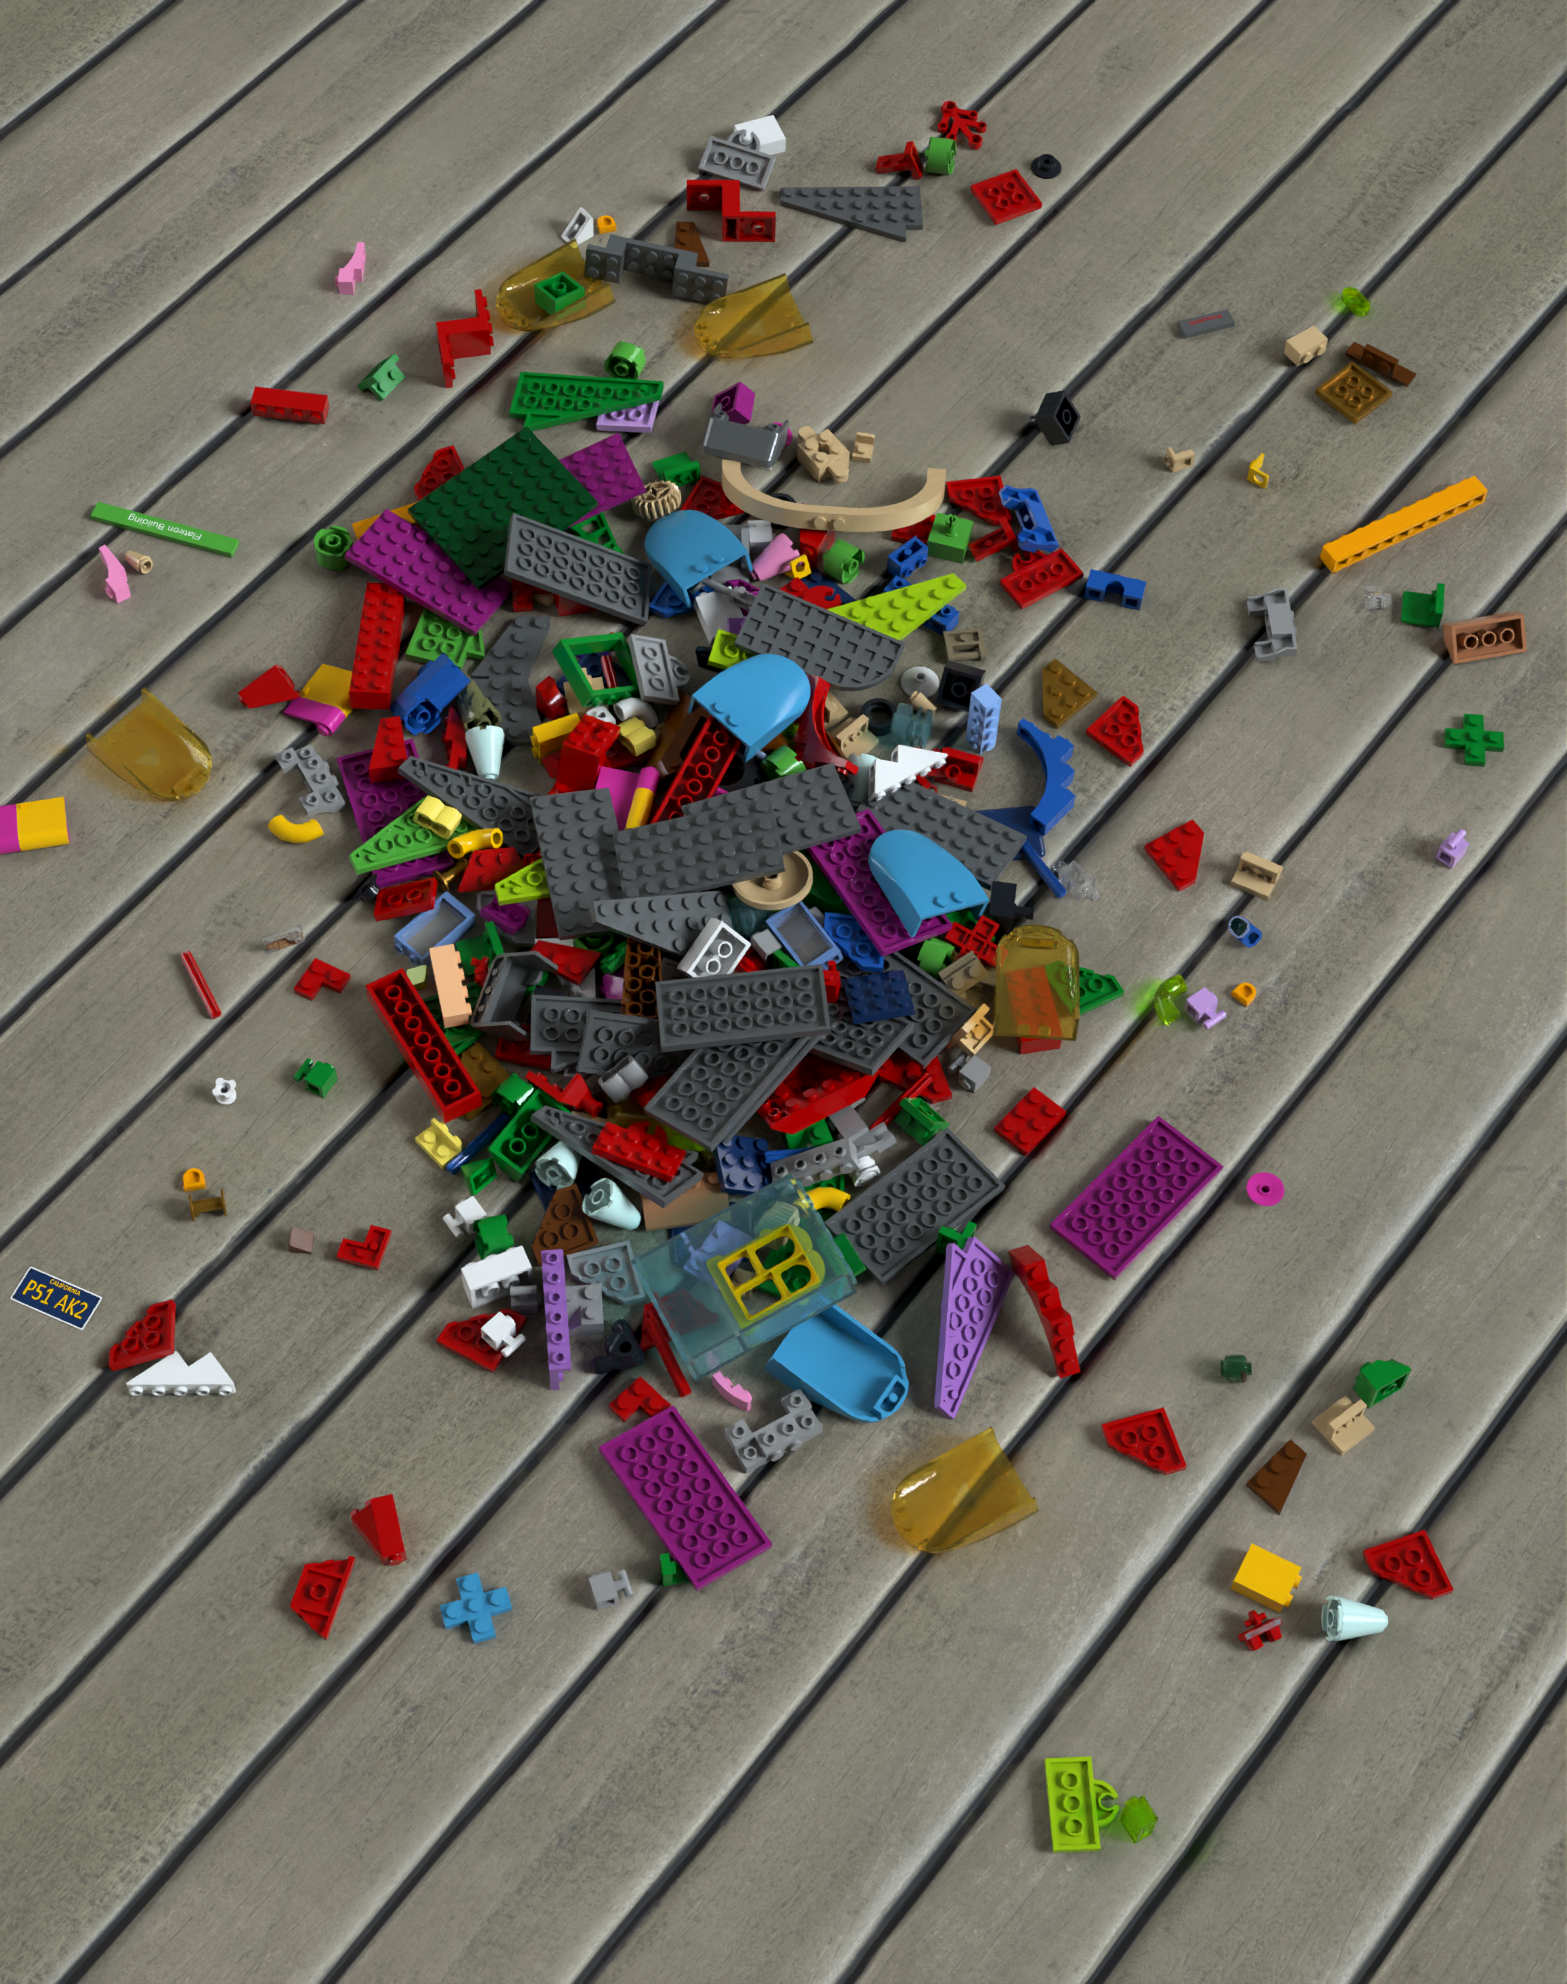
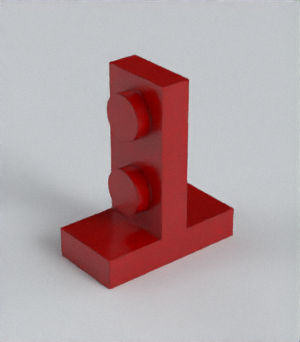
[875,141,924,180]
[968,516,1020,562]

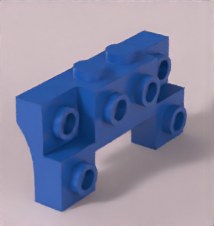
[998,485,1059,553]

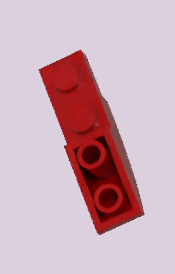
[442,708,468,770]

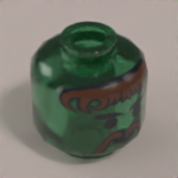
[1221,1355,1252,1383]

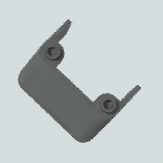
[702,404,789,468]
[470,951,559,1041]

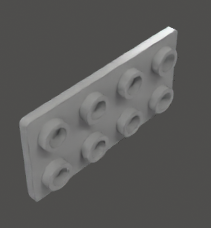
[711,525,749,586]

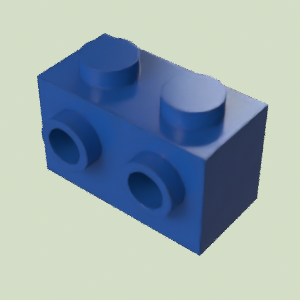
[887,536,928,579]

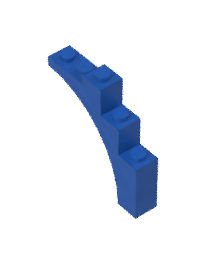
[1017,718,1075,836]

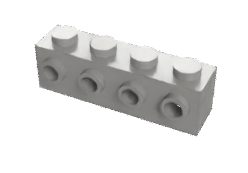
[770,1137,859,1194]

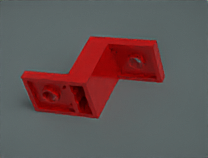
[687,180,776,242]
[436,289,494,388]
[547,714,621,795]

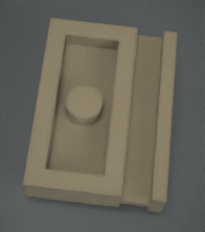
[938,950,989,996]

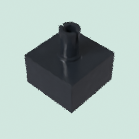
[1030,390,1081,446]
[936,660,986,712]
[988,881,1034,939]

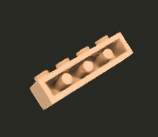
[429,944,472,1028]

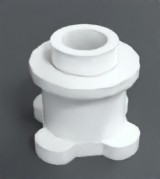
[212,1078,237,1105]

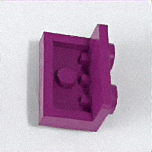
[479,893,530,936]

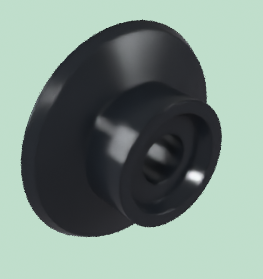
[1031,154,1062,179]
[352,873,380,903]

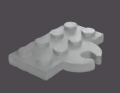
[698,129,776,191]
[628,634,690,705]

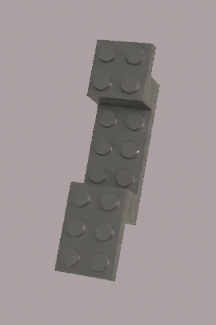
[584,234,729,307]

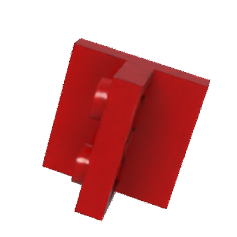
[935,747,984,792]

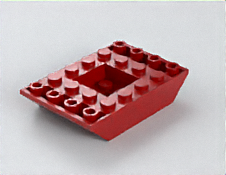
[756,1053,879,1135]

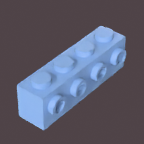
[966,684,1002,754]

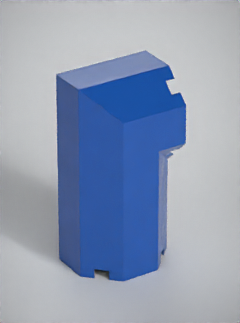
[390,653,472,735]

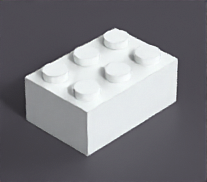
[677,917,751,978]
[461,1246,533,1309]

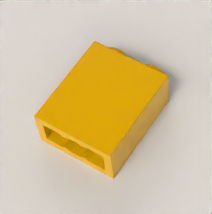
[530,713,580,765]
[1231,1543,1302,1613]

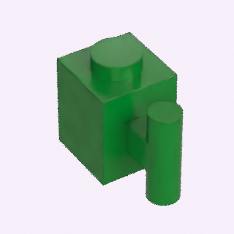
[293,1058,337,1099]

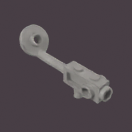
[689,577,757,613]

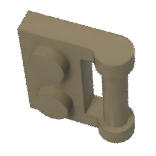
[943,628,986,662]

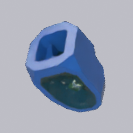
[1228,916,1262,948]

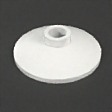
[901,667,939,698]

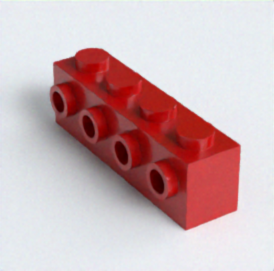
[250,386,329,424]

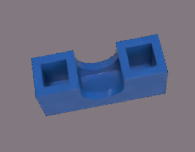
[1084,569,1146,611]

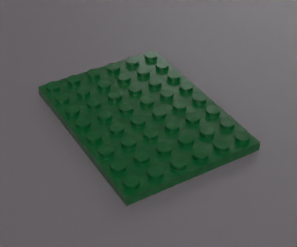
[407,426,598,590]

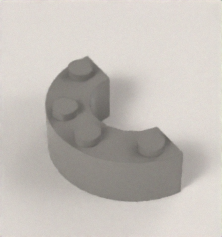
[751,907,825,968]

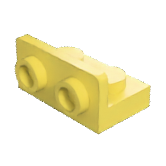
[415,1118,462,1169]

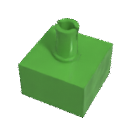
[927,513,973,564]

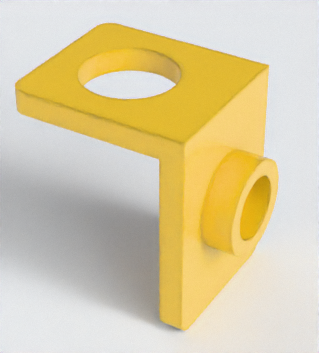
[1247,453,1269,489]
[783,554,811,580]

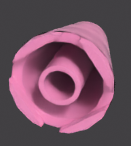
[748,533,803,582]

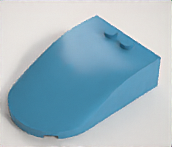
[644,510,753,608]
[688,654,810,763]
[868,830,989,938]
[763,1292,909,1423]

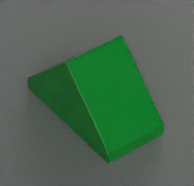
[460,1158,497,1196]

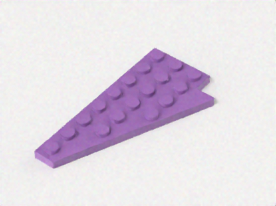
[934,1237,1015,1420]

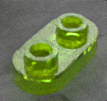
[1341,287,1371,317]

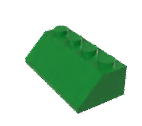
[488,1087,572,1183]

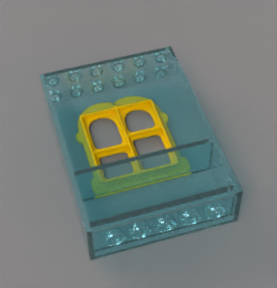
[631,1173,857,1382]

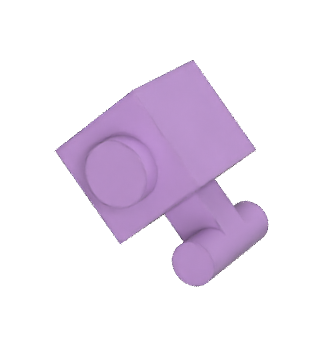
[1435,829,1469,869]
[1184,987,1226,1030]

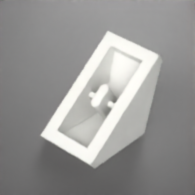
[561,207,594,247]

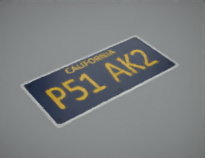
[10,1267,102,1330]

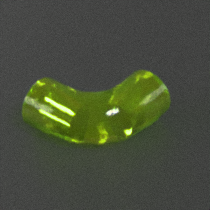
[1154,974,1187,1026]

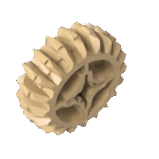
[631,480,681,519]

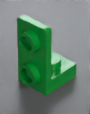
[660,1553,689,1586]

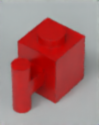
[823,960,841,1004]

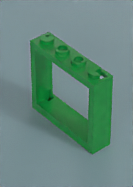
[552,632,641,708]

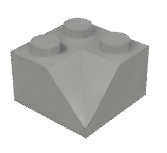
[566,1284,604,1337]

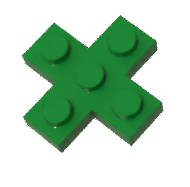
[1444,713,1504,767]

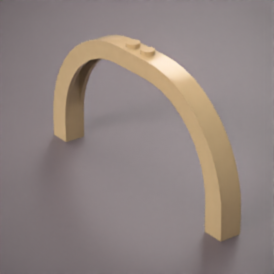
[721,458,946,532]

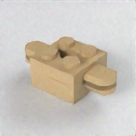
[797,426,850,483]

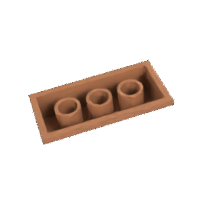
[1443,611,1527,664]
[640,1172,731,1232]

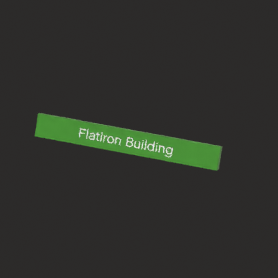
[91,502,239,558]

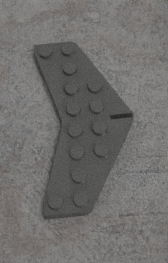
[471,616,551,747]

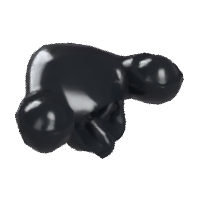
[590,1319,644,1375]

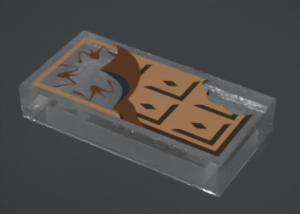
[262,925,305,955]

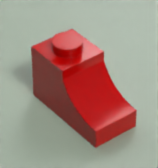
[535,675,567,721]

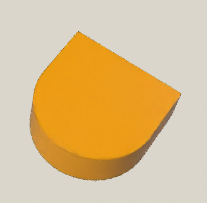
[597,215,616,234]
[1231,983,1256,1007]
[182,1168,206,1192]

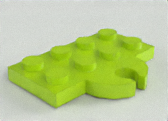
[1044,1756,1119,1853]

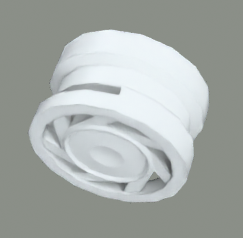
[848,1156,881,1187]

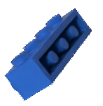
[883,575,959,636]

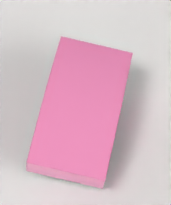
[712,1371,752,1412]

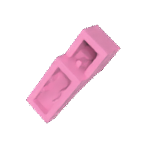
[335,242,366,295]
[99,545,131,604]

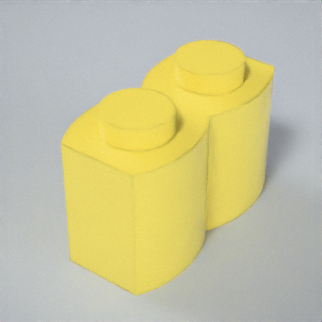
[617,716,657,756]
[413,796,462,839]

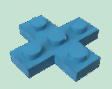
[440,1572,512,1644]

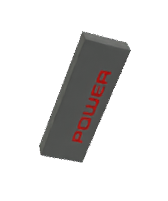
[1177,309,1235,339]

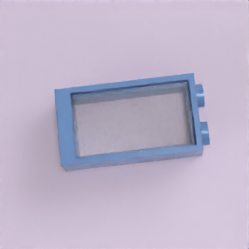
[394,891,476,968]
[766,901,843,970]

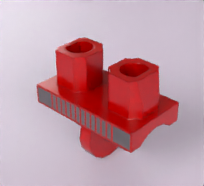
[1237,1610,1282,1651]

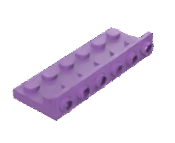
[541,1249,571,1390]

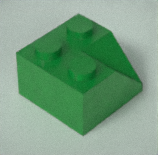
[534,271,585,319]
[779,1119,833,1149]
[1353,1359,1411,1409]

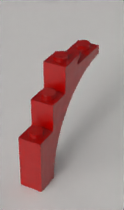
[793,674,859,776]
[1008,1245,1080,1378]

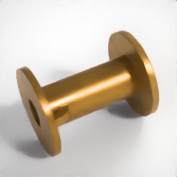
[433,857,469,893]
[188,1188,227,1222]

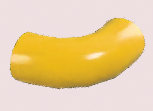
[268,815,324,844]
[447,828,503,859]
[792,1187,850,1219]

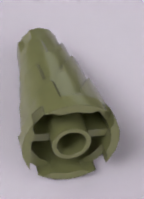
[456,673,502,733]

